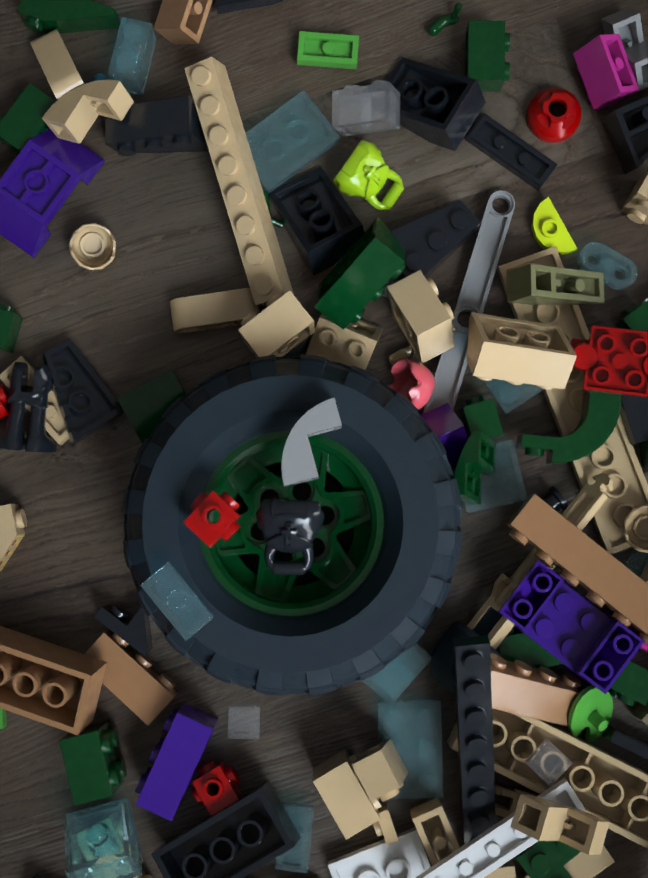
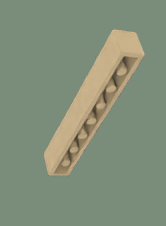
[184,56,294,307]

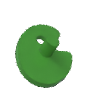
[568,685,613,743]

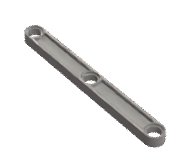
[422,190,515,414]

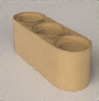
[30,29,84,100]
[170,288,260,333]

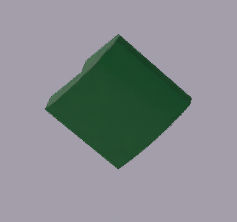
[117,368,186,444]
[454,430,495,505]

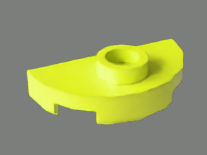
[531,196,578,255]

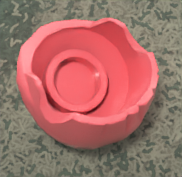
[388,358,435,410]

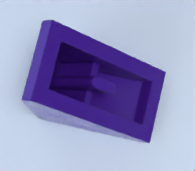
[421,403,468,469]

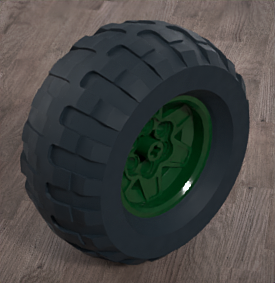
[122,355,462,696]

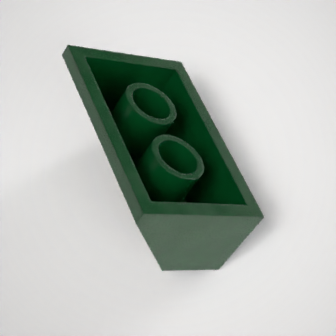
[314,217,406,330]

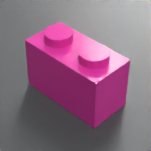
[573,34,639,110]

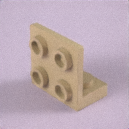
[306,314,383,370]

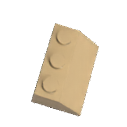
[467,312,577,390]

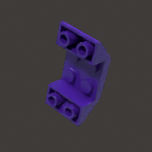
[0,129,105,258]
[498,560,645,694]

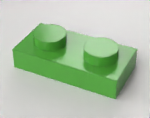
[297,31,359,70]

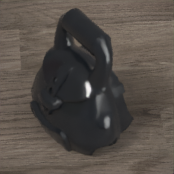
[255,499,325,575]

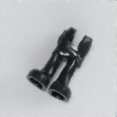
[0,362,57,453]

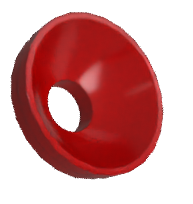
[526,87,582,143]

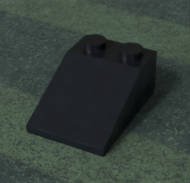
[372,57,486,151]
[268,167,364,275]

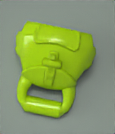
[333,140,404,210]

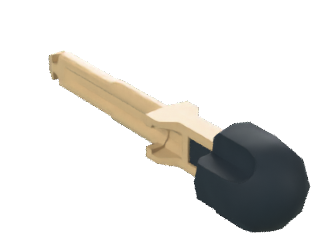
[431,473,613,693]

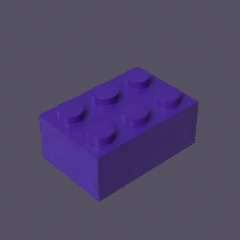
[135,703,219,821]

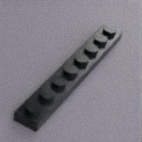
[453,635,496,845]

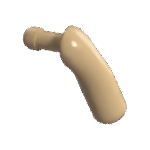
[388,346,415,365]

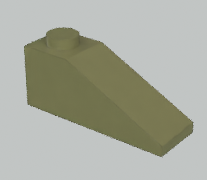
[507,264,604,305]

